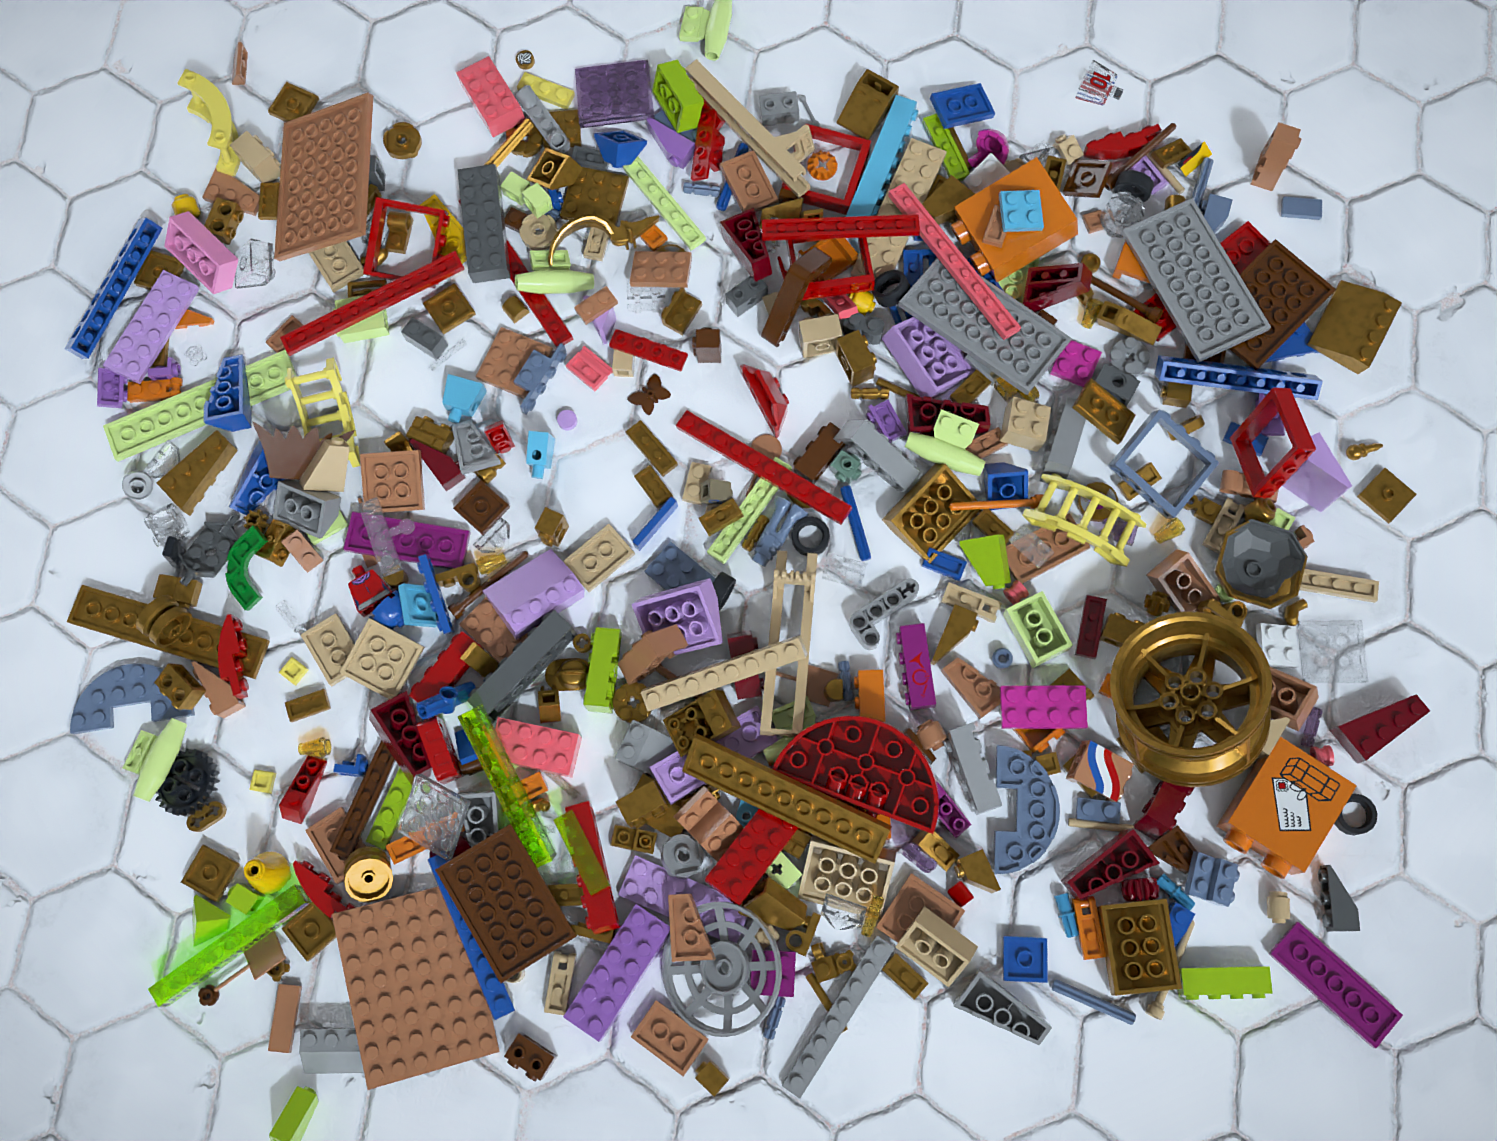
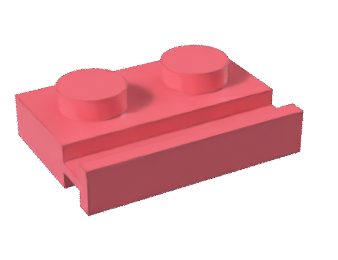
[565,346,613,392]

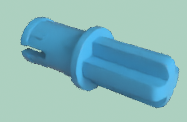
[1157,873,1195,910]
[1054,893,1079,938]

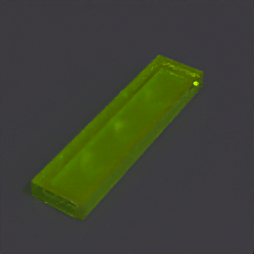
[553,810,610,895]

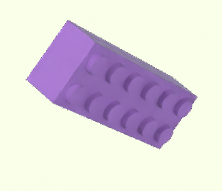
[563,904,670,1042]

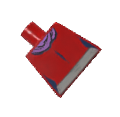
[348,565,395,617]

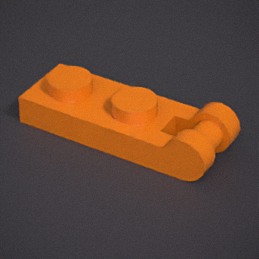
[127,377,183,403]
[1072,896,1106,960]

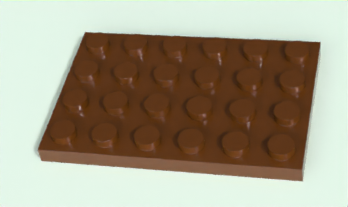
[1229,239,1336,371]
[435,824,577,983]

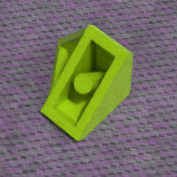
[192,894,231,947]

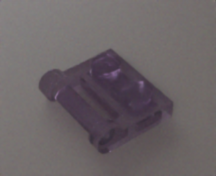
[898,842,937,873]

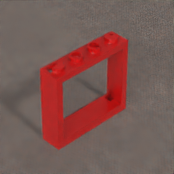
[781,123,871,215]
[363,197,450,289]
[786,237,875,300]
[1230,387,1316,498]

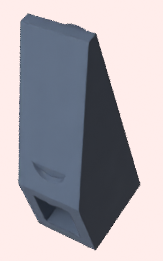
[1200,193,1233,234]

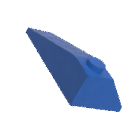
[204,354,252,432]
[229,440,285,515]

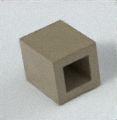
[701,478,733,504]

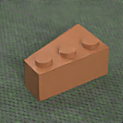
[617,624,688,685]

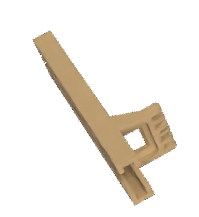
[685,59,815,198]
[760,550,818,738]

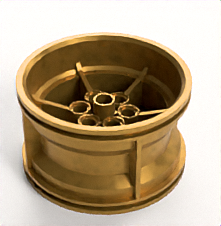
[1110,612,1272,787]

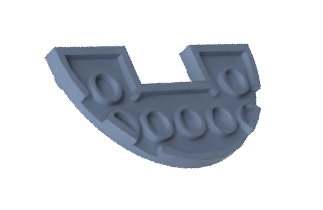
[70,663,195,734]
[993,745,1060,874]

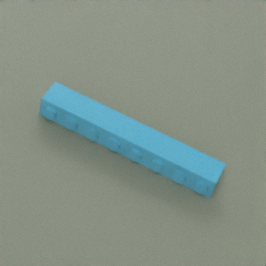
[846,95,919,217]

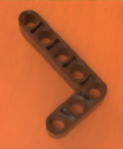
[761,247,832,347]

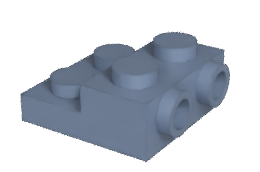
[1184,851,1240,907]

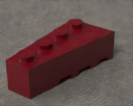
[1329,694,1431,764]

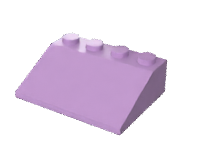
[882,317,975,399]
[1272,432,1352,512]
[482,549,585,640]
[631,578,723,655]

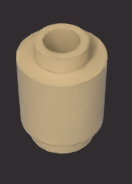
[1267,891,1290,924]

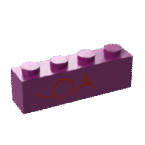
[896,623,936,711]

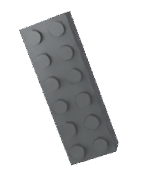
[457,164,511,284]
[467,610,578,724]

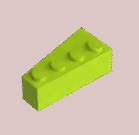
[583,627,622,714]

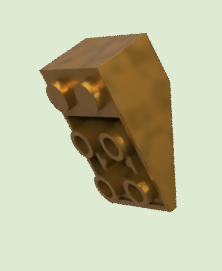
[836,69,899,140]
[663,689,741,757]

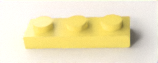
[517,72,575,110]

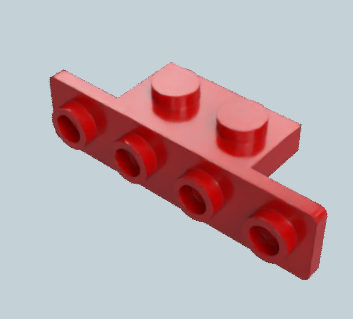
[691,109,725,181]
[609,329,688,372]

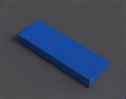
[632,497,678,551]

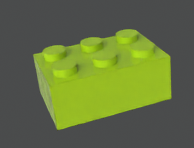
[652,59,704,133]

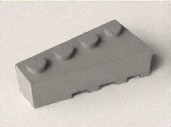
[1039,397,1086,483]
[834,420,920,491]
[944,722,1002,816]
[453,789,504,847]
[953,969,1052,1046]

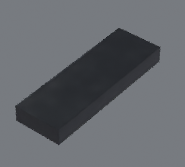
[162,536,186,569]

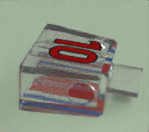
[1075,60,1124,106]

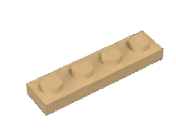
[1300,569,1379,603]

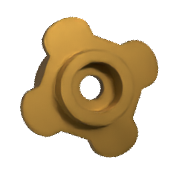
[833,950,857,974]
[266,961,290,982]

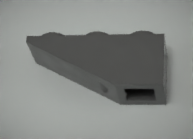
[1318,865,1360,932]

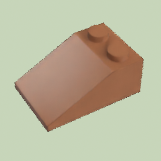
[1146,549,1221,612]
[1270,667,1319,732]

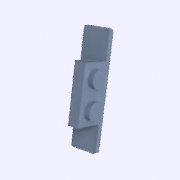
[513,343,567,415]

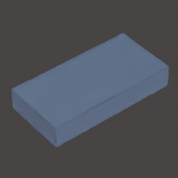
[1281,196,1322,220]

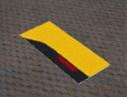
[1178,141,1212,177]

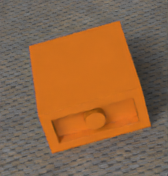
[797,238,858,282]
[1112,240,1155,290]
[1000,714,1066,753]

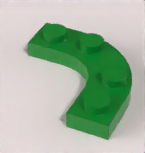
[225,525,268,611]

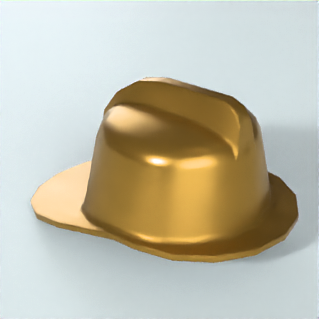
[545,658,590,691]

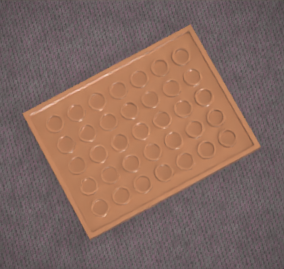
[274,92,374,262]
[332,887,500,1090]

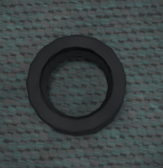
[1114,170,1154,203]
[871,270,910,307]
[791,516,830,556]
[712,572,736,611]
[1334,793,1378,836]

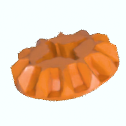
[807,150,838,181]

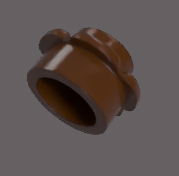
[198,984,220,1006]

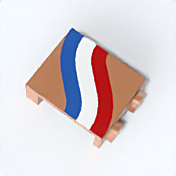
[1065,740,1134,802]

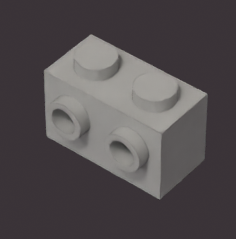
[759,91,799,126]

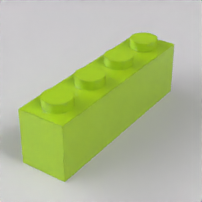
[1178,966,1273,1000]

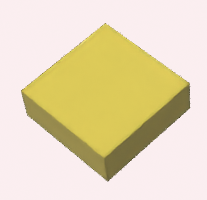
[279,657,309,686]
[249,769,277,794]

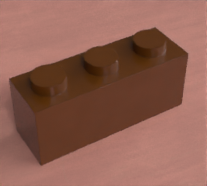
[793,422,846,484]

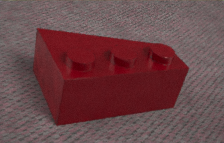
[1023,263,1092,312]
[727,630,764,700]

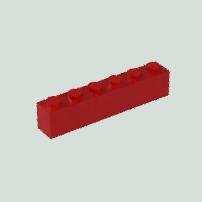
[563,801,620,935]

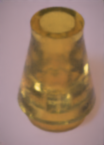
[1081,298,1103,329]
[1153,517,1185,544]
[475,552,507,575]
[298,737,331,758]

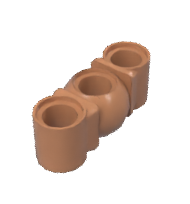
[1219,470,1279,503]

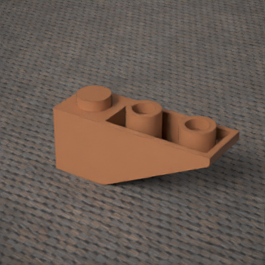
[191,661,246,718]

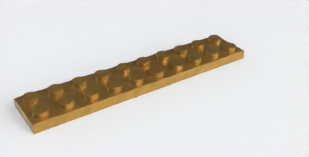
[66,585,270,680]
[682,734,892,864]

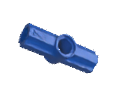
[416,681,476,720]

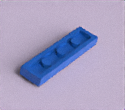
[417,554,455,635]

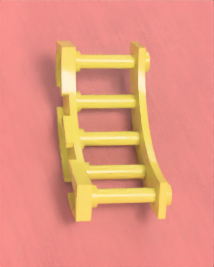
[177,69,240,177]
[285,357,360,468]
[1022,473,1147,567]

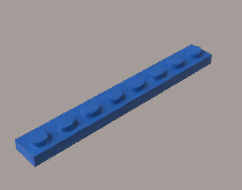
[427,850,515,1020]

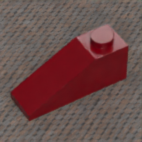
[409,439,466,492]

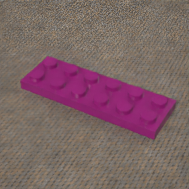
[343,512,471,569]
[1268,922,1403,1049]

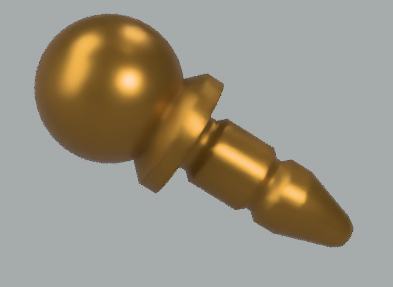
[1346,443,1383,460]

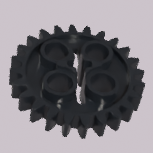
[155,748,220,817]

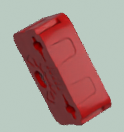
[417,716,464,785]

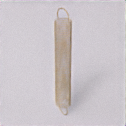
[541,771,584,803]

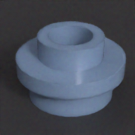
[992,648,1013,669]

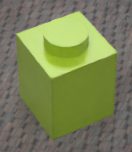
[225,883,265,915]

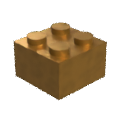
[836,330,877,387]
[615,781,669,829]

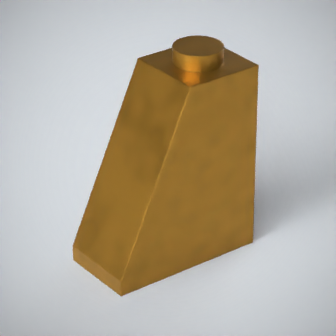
[922,175,975,225]
[738,877,808,931]

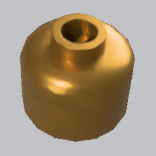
[1244,497,1276,524]

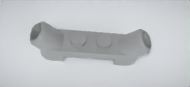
[515,85,570,153]

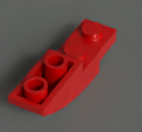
[1083,124,1162,160]
[218,614,249,699]
[293,860,357,918]

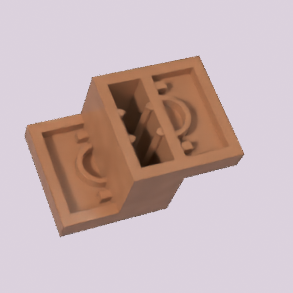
[673,786,744,862]

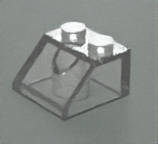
[234,238,276,289]

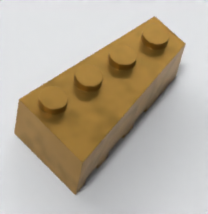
[156,430,238,516]

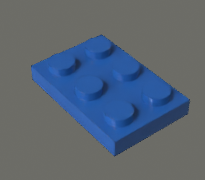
[930,83,996,129]

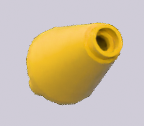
[244,852,292,894]

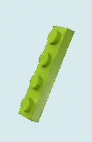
[922,113,970,182]
[365,768,416,850]

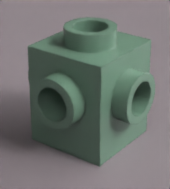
[830,450,862,484]

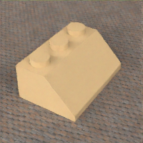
[895,906,978,987]

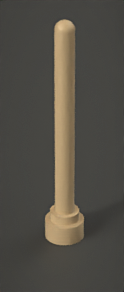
[1145,920,1195,1020]

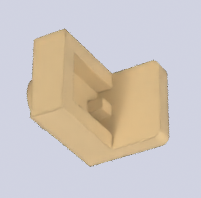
[1051,134,1084,165]

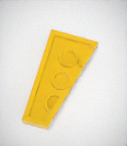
[420,194,467,264]

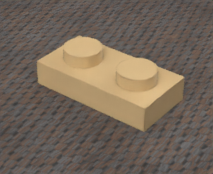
[583,227,609,262]
[682,462,711,505]

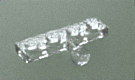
[358,497,415,577]

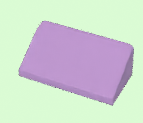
[1130,155,1170,195]

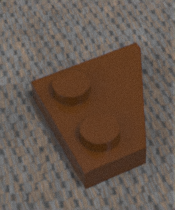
[1148,825,1197,874]

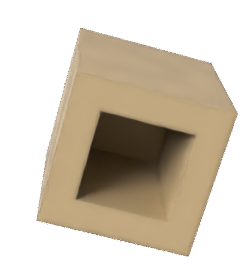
[612,349,635,377]

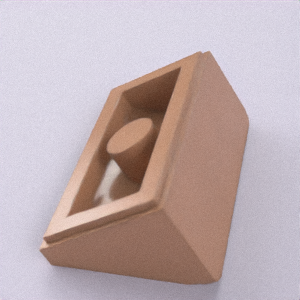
[232,42,248,85]

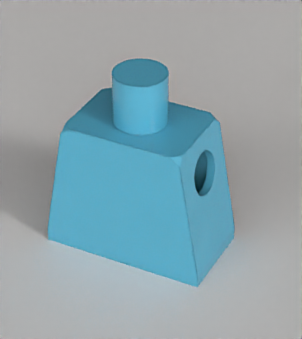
[442,374,487,424]
[526,431,555,479]

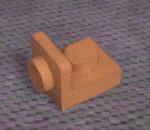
[1294,525,1315,549]

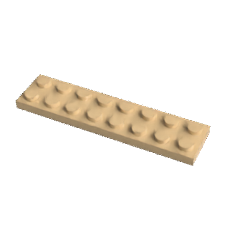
[851,138,947,290]

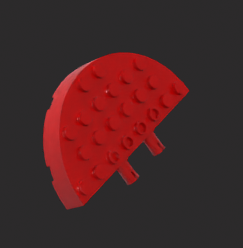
[772,716,939,834]

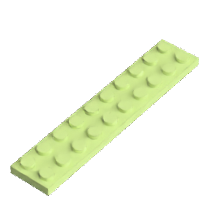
[103,350,301,462]

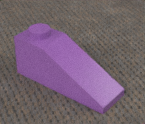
[646,116,695,170]

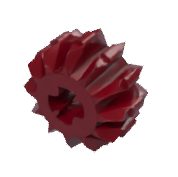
[1121,877,1159,902]

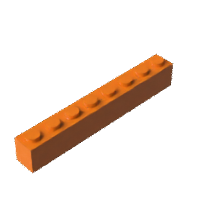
[854,670,891,840]

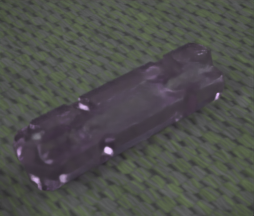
[1301,707,1323,748]

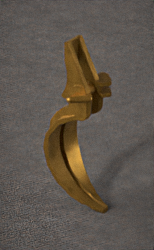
[548,214,660,267]

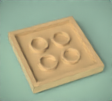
[339,618,425,700]

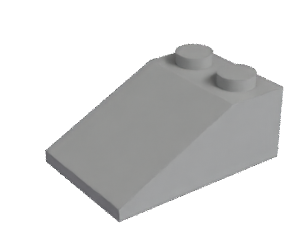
[615,720,677,777]

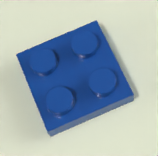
[1003,936,1048,983]

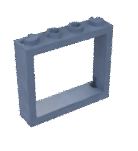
[1108,409,1219,519]

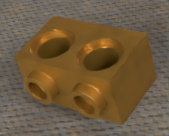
[204,197,244,245]
[534,507,569,547]
[154,663,206,710]

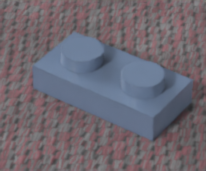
[1075,798,1121,824]

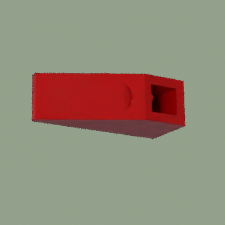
[484,420,515,454]
[279,755,327,824]

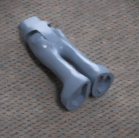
[752,496,809,567]

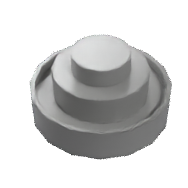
[122,470,153,500]

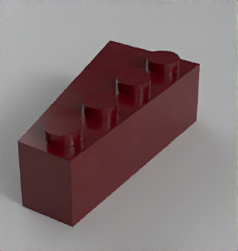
[719,207,772,282]
[905,394,991,437]
[369,691,432,786]
[1133,780,1195,841]
[1061,828,1160,900]

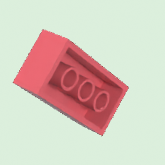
[456,56,525,137]
[488,717,582,778]

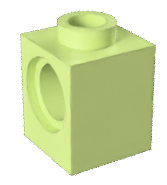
[500,172,531,206]
[522,183,553,219]

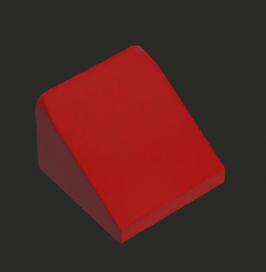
[947,881,974,907]

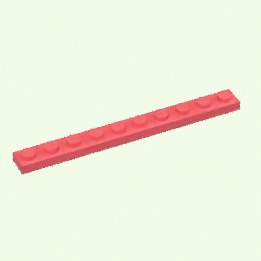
[888,183,1021,340]

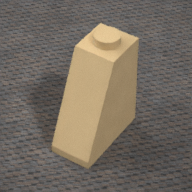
[299,437,350,492]

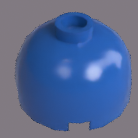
[369,590,404,629]

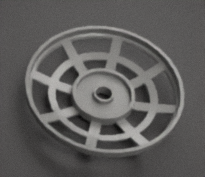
[662,902,782,1037]

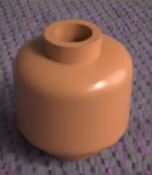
[916,719,947,751]

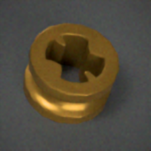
[573,633,592,653]

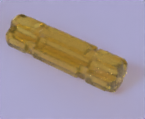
[861,895,884,937]

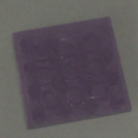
[575,60,655,129]

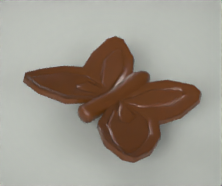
[627,374,671,415]

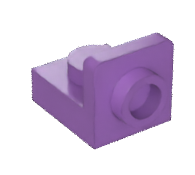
[148,357,181,380]

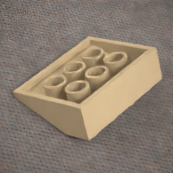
[797,834,896,920]

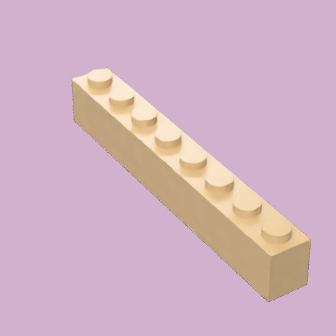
[641,635,808,711]

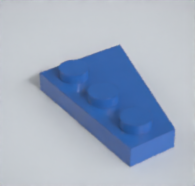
[1265,322,1320,363]

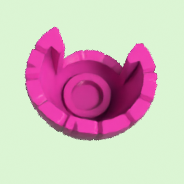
[968,129,1009,168]

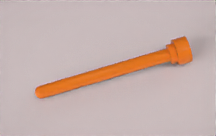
[949,494,1044,511]

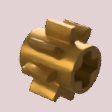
[243,509,269,533]
[1144,591,1171,616]

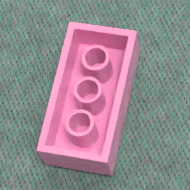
[164,211,239,294]

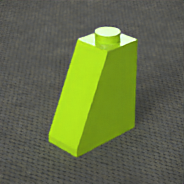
[959,534,1011,590]
[268,1086,319,1141]

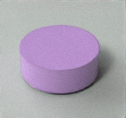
[557,410,578,431]

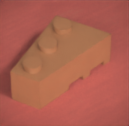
[1250,122,1302,191]

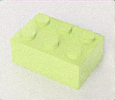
[1003,591,1073,668]

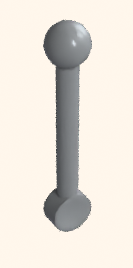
[799,95,820,127]

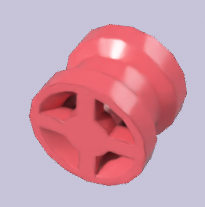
[1003,580,1029,605]
[1310,745,1334,766]

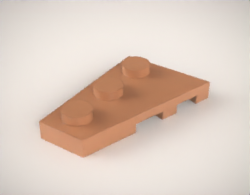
[202,168,259,216]
[941,657,1000,719]
[668,894,716,962]

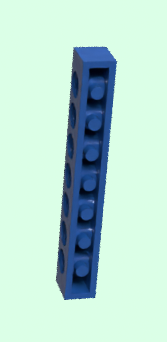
[64,217,163,359]
[1154,355,1323,400]

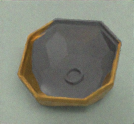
[1215,519,1308,609]

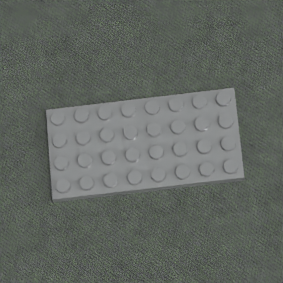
[1122,198,1271,362]
[898,258,1072,395]

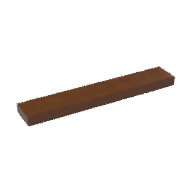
[330,739,396,859]

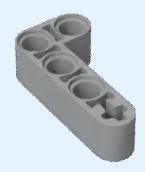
[849,578,919,650]

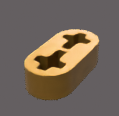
[1167,415,1205,441]
[186,801,227,832]

